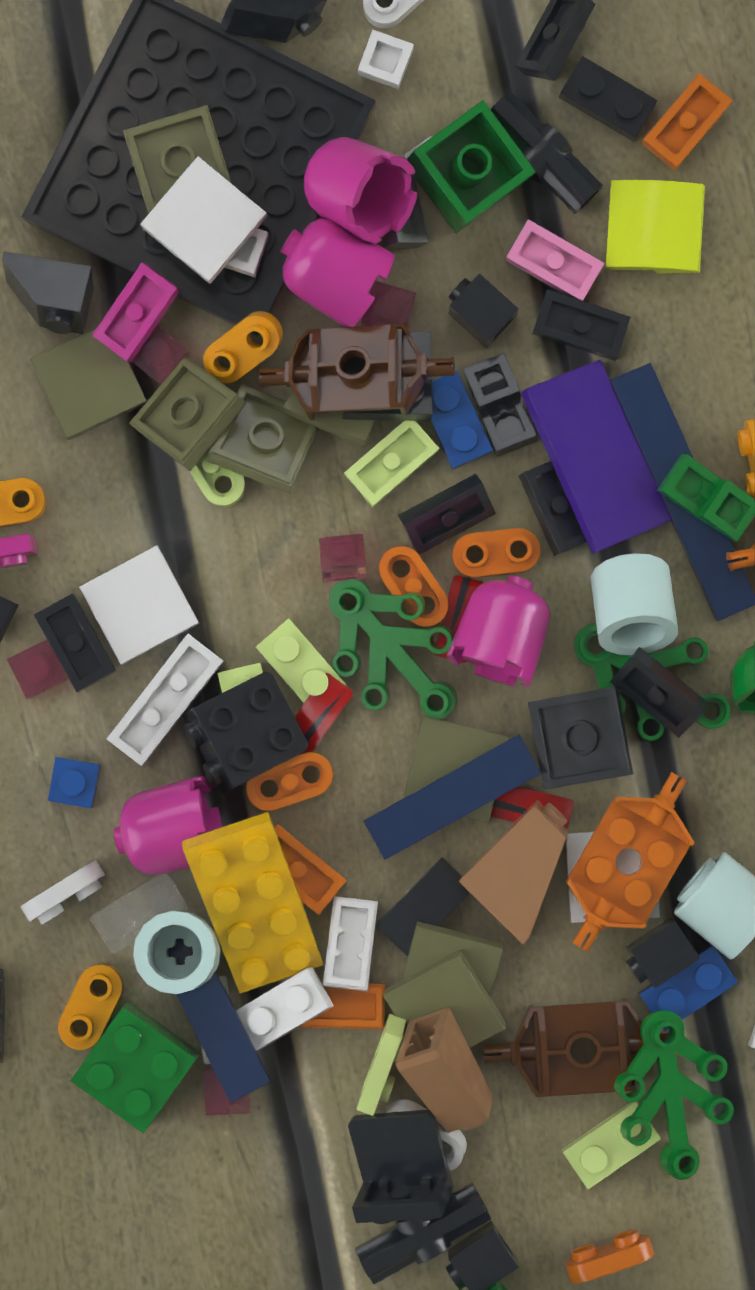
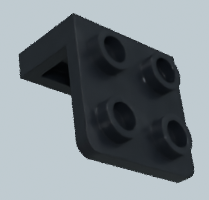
[182,672,308,794]
[348,1110,454,1224]

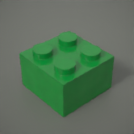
[407,100,536,234]
[70,1001,200,1134]

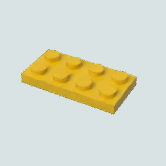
[182,812,324,993]

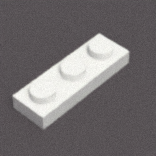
[107,634,224,766]

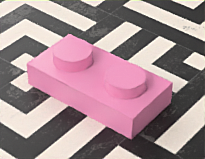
[505,219,604,301]

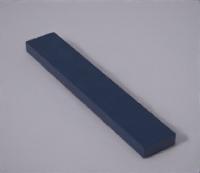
[610,362,755,622]

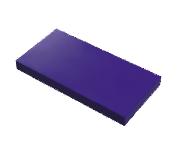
[521,360,672,554]

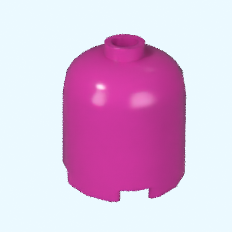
[304,137,417,243]
[281,218,395,328]
[447,576,551,688]
[114,776,223,874]

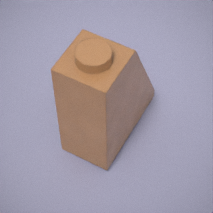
[459,800,568,944]
[395,1007,494,1133]

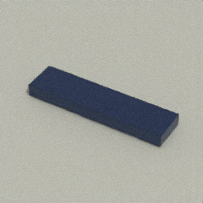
[363,734,541,860]
[168,938,272,1103]

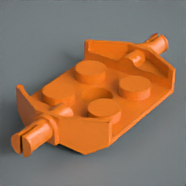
[565,772,695,953]

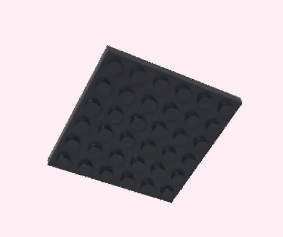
[21,0,376,337]

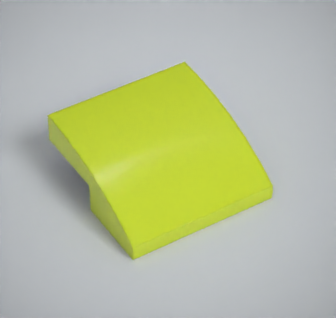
[606,180,705,274]

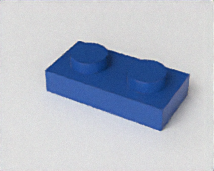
[431,371,493,470]
[638,944,738,1032]

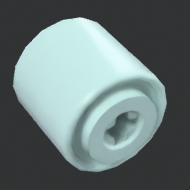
[590,553,678,655]
[674,852,755,960]
[133,911,221,994]

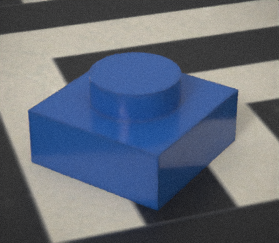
[48,757,101,808]

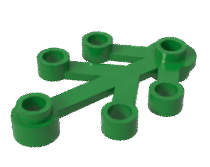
[329,578,458,719]
[574,623,731,741]
[614,1009,734,1180]

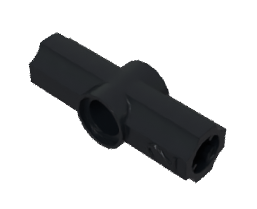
[491,92,603,214]
[355,1183,491,1285]

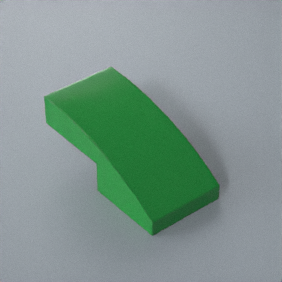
[657,454,755,542]

